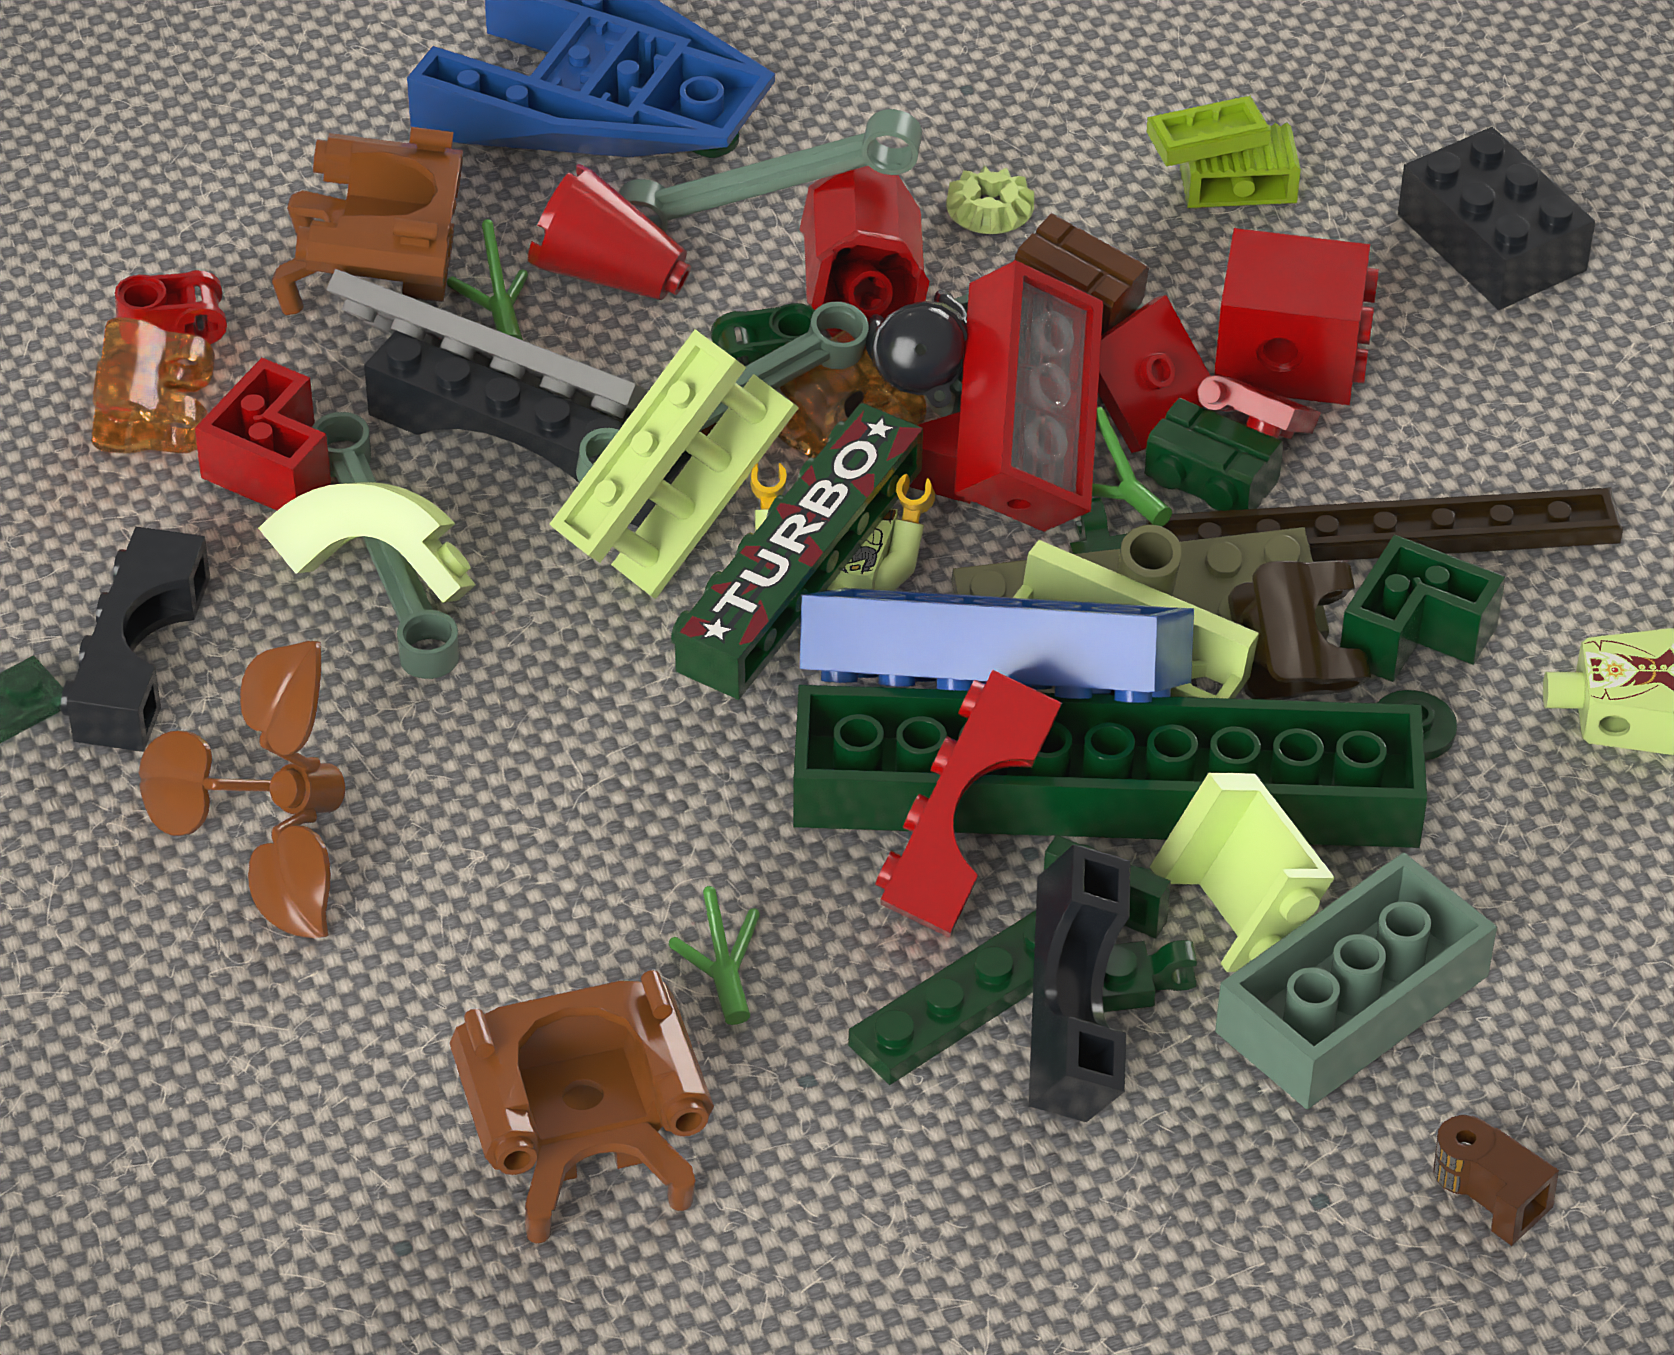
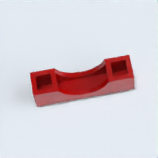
[875,670,1062,938]

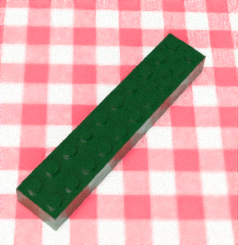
[793,685,1427,848]

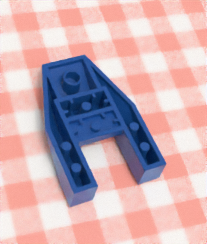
[407,0,775,157]

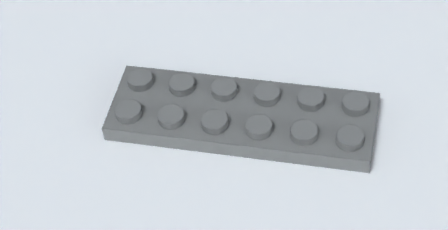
[327,269,648,423]

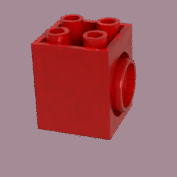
[1214,228,1379,406]

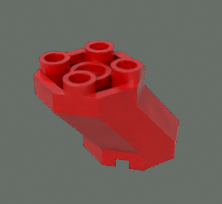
[799,166,930,350]

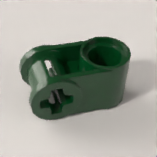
[710,303,822,380]

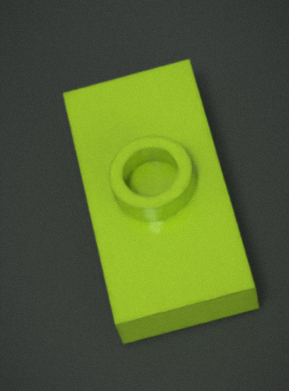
[1146,95,1271,167]

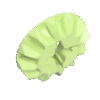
[946,165,1034,234]

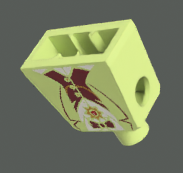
[1543,628,1674,755]

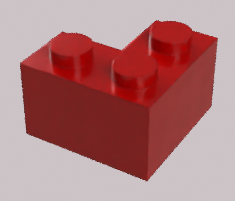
[195,357,331,511]

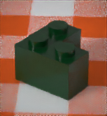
[1340,534,1505,682]

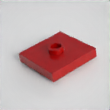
[1098,295,1211,453]

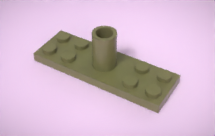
[951,525,1329,640]

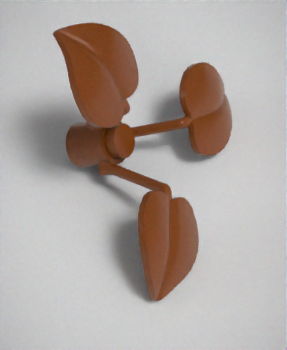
[139,641,345,938]

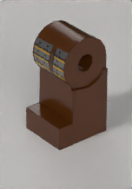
[1433,1115,1559,1246]

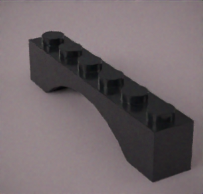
[364,330,692,527]

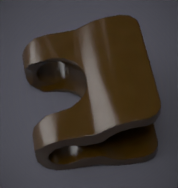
[1228,561,1371,700]

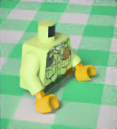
[750,463,935,591]

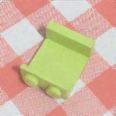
[1150,773,1335,972]

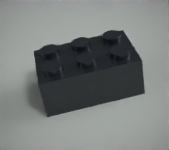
[1397,127,1595,310]

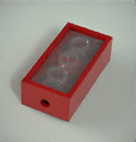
[954,260,1103,532]

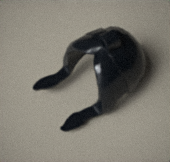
[865,289,967,408]

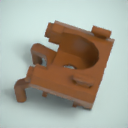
[272,127,463,315]
[449,970,714,1244]

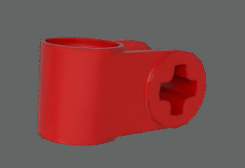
[115,270,227,351]

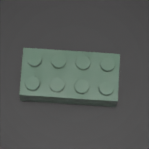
[1215,852,1497,1110]

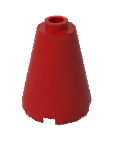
[528,164,691,300]

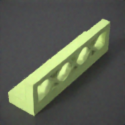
[1013,540,1259,699]

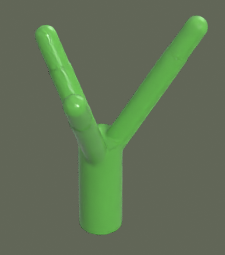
[447,219,528,340]
[1092,407,1172,527]
[669,886,760,1025]

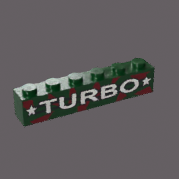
[671,402,923,700]

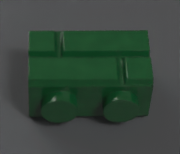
[1144,398,1284,511]

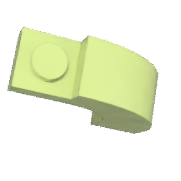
[258,482,476,603]

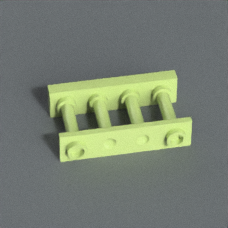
[549,329,799,599]

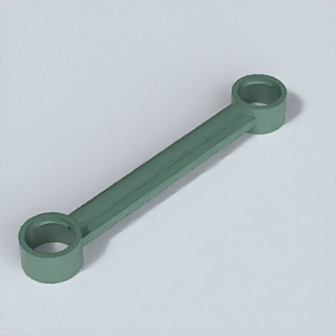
[619,109,922,232]
[576,302,869,483]
[312,412,460,679]

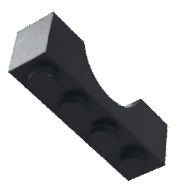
[61,526,210,752]
[1028,844,1131,1123]

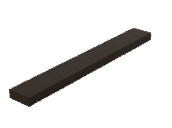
[1146,487,1623,562]

